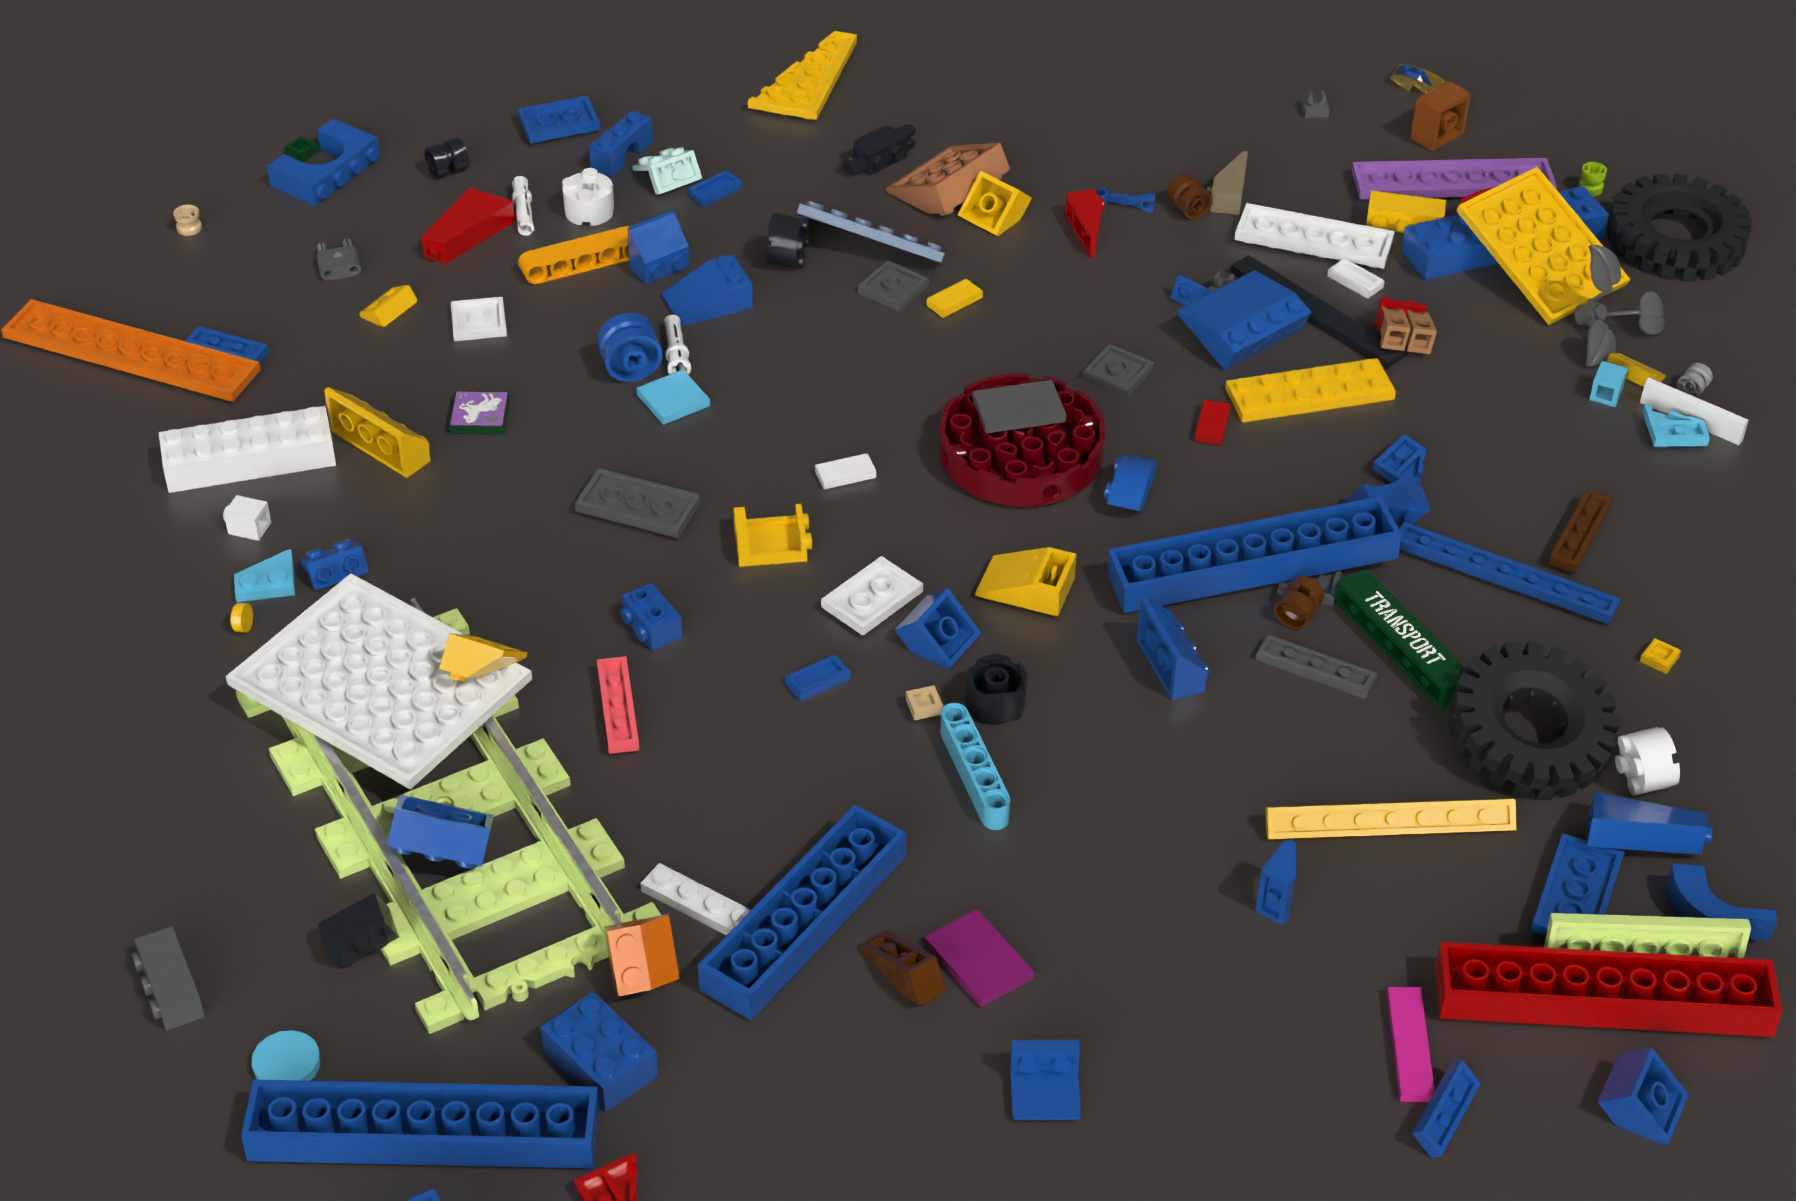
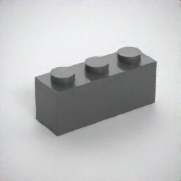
[132,926,205,1031]

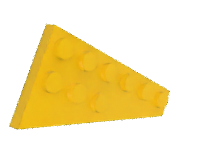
[748,31,857,120]

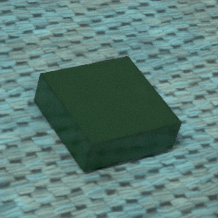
[284,136,320,162]

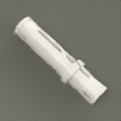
[512,176,534,236]

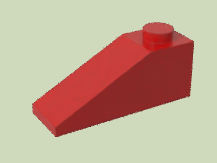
[1065,189,1105,258]

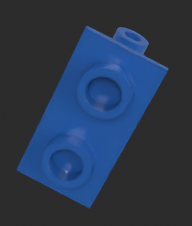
[1170,274,1213,306]

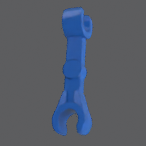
[1095,188,1155,213]

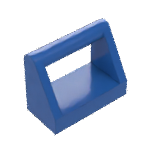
[1255,840,1296,925]

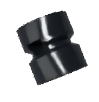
[424,137,470,179]

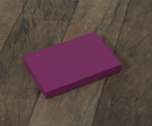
[924,909,1034,1008]

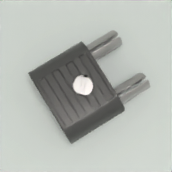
[316,239,361,280]

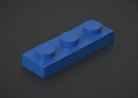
[185,326,269,363]
[1412,1059,1481,1158]

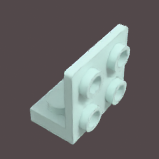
[632,147,702,194]

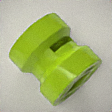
[1578,162,1607,196]

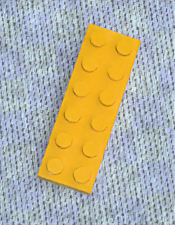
[1225,358,1396,423]

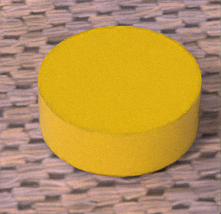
[231,603,253,633]

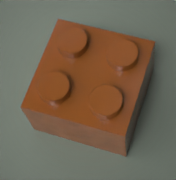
[1410,81,1471,152]

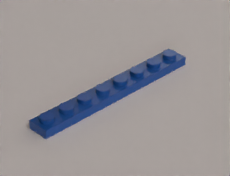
[1399,522,1621,624]

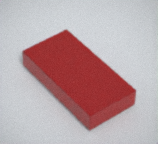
[1195,400,1231,445]

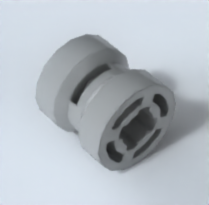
[1676,363,1713,398]

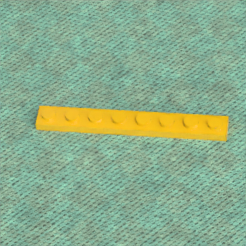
[1265,798,1517,839]

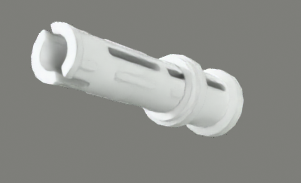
[664,315,691,374]

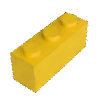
[1366,191,1446,233]

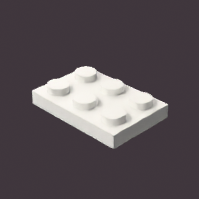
[821,556,923,635]

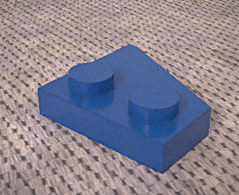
[1372,434,1426,486]

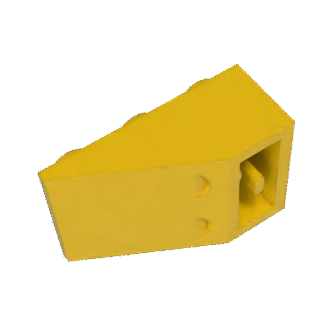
[975,547,1077,616]

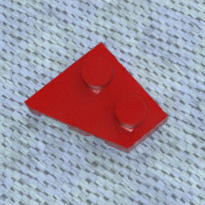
[573,1153,637,1201]

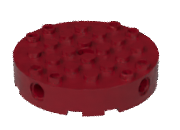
[939,373,1105,508]

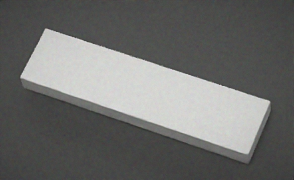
[1640,378,1749,445]

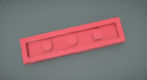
[597,656,639,754]

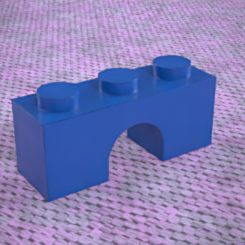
[589,111,653,178]

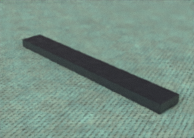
[1231,255,1405,369]

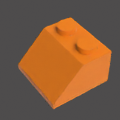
[604,914,680,996]

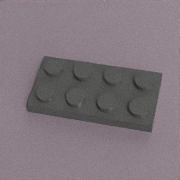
[575,468,701,538]

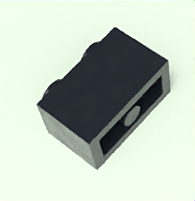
[318,893,399,968]

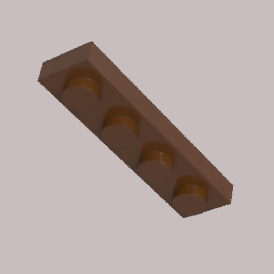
[1548,489,1613,574]

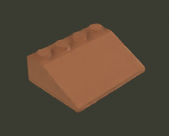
[886,143,1010,216]

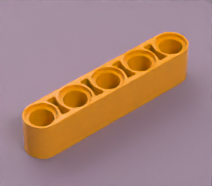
[518,226,630,284]

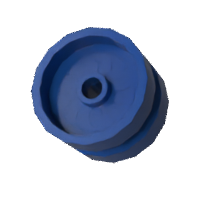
[597,313,662,382]

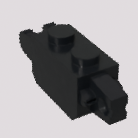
[843,124,915,176]

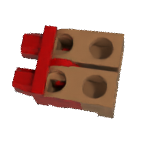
[1374,297,1437,354]

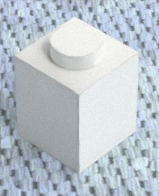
[223,495,271,541]

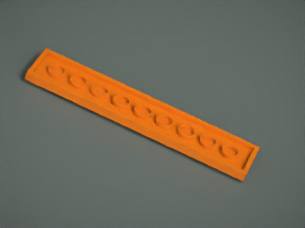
[1,299,261,402]

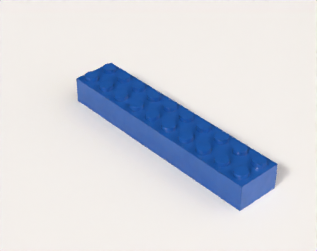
[1107,496,1401,613]
[241,1079,600,1169]

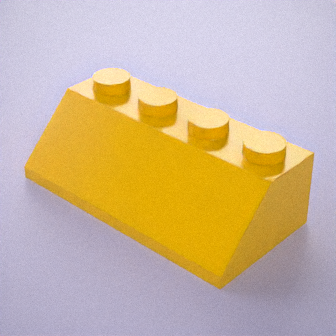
[324,387,431,478]

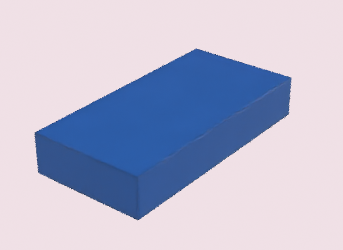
[688,170,742,207]
[785,654,851,702]

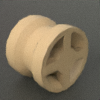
[173,204,202,236]

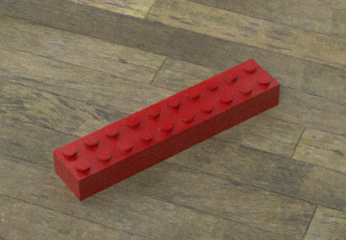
[1435,942,1783,1037]

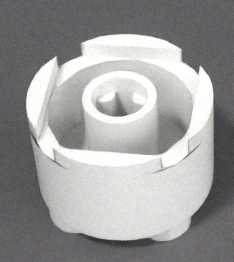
[562,168,614,226]
[1615,727,1680,796]

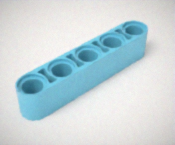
[940,703,1010,830]

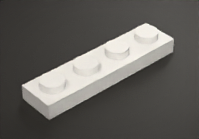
[641,863,751,936]

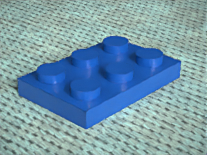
[517,96,600,143]

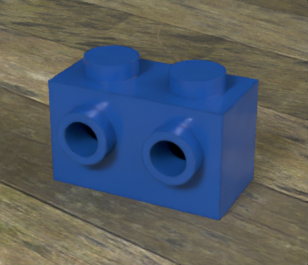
[620,583,683,651]

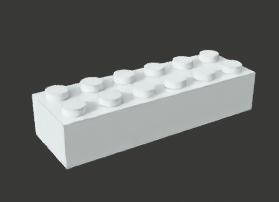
[159,406,336,493]

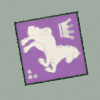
[449,391,510,434]

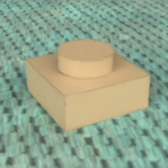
[906,685,943,720]

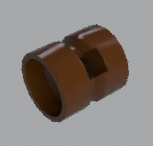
[1167,173,1212,219]
[1274,576,1325,630]

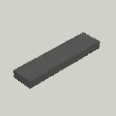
[1256,634,1378,699]

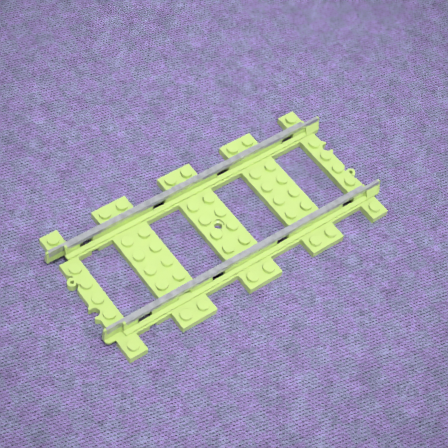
[236,598,661,1034]

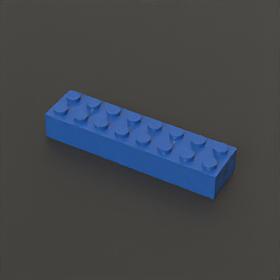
[1401,186,1609,280]
[698,805,906,1021]

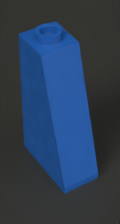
[1587,792,1713,855]

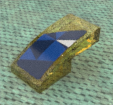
[1390,63,1446,94]

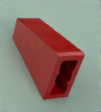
[421,188,515,264]

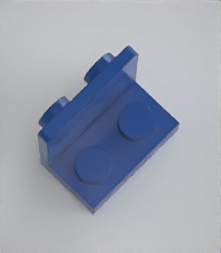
[1010,1040,1081,1120]

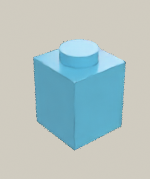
[1589,361,1628,407]

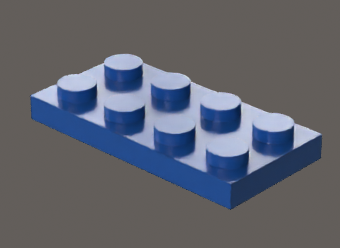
[1530,833,1624,936]

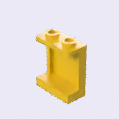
[733,504,812,567]

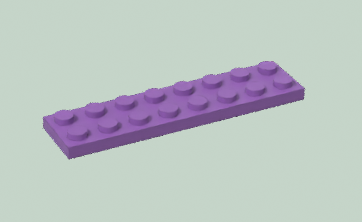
[1352,158,1557,200]

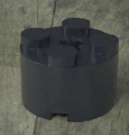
[766,213,811,268]
[966,654,1027,724]

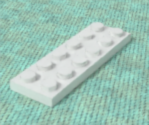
[1235,203,1395,269]

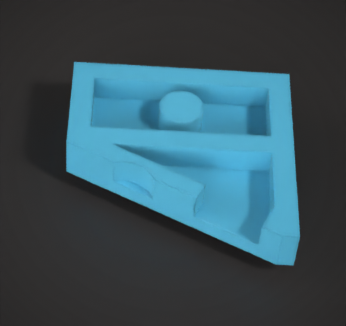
[1642,404,1710,447]
[234,549,295,602]

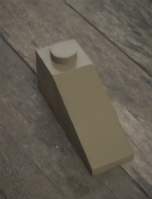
[1207,151,1248,215]

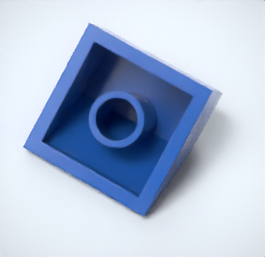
[628,210,690,284]
[895,588,981,669]
[1598,1047,1689,1145]

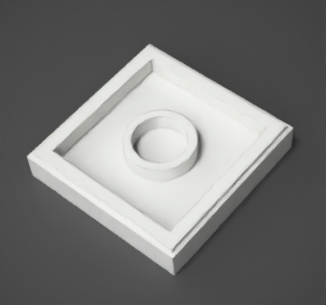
[451,297,507,341]

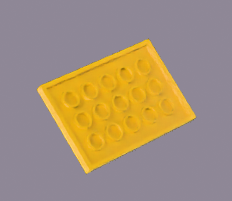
[1456,167,1630,325]

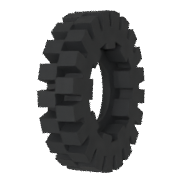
[1607,174,1752,282]

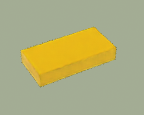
[927,279,983,318]

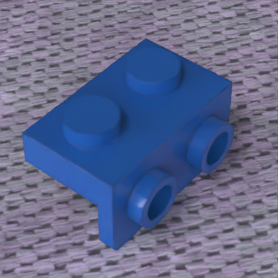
[299,539,369,590]

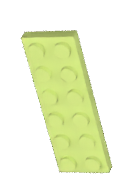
[1544,913,1751,958]

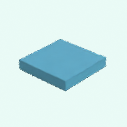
[636,370,710,425]

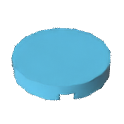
[252,1030,320,1081]

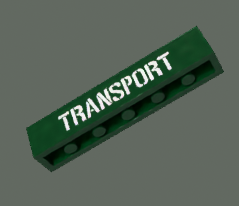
[1335,569,1466,710]

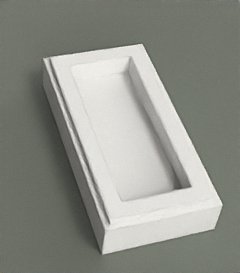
[1327,258,1384,299]
[815,453,876,489]

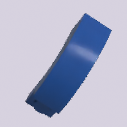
[1666,864,1777,941]

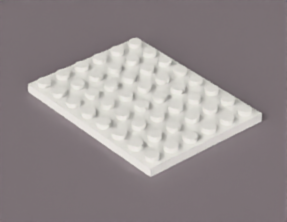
[226,573,532,789]

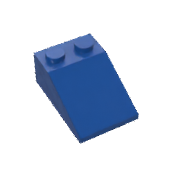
[662,254,753,327]

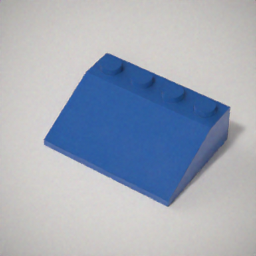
[1177,270,1312,370]

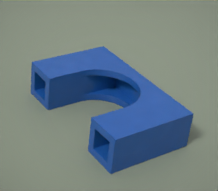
[267,119,381,206]

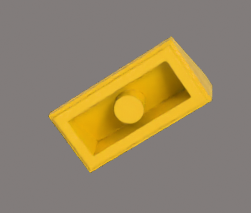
[359,285,417,327]
[1607,353,1666,387]

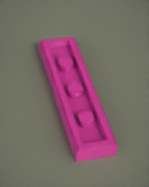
[1387,987,1435,1102]

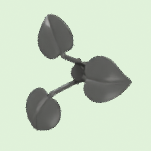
[1574,245,1665,367]

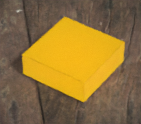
[1640,638,1681,674]

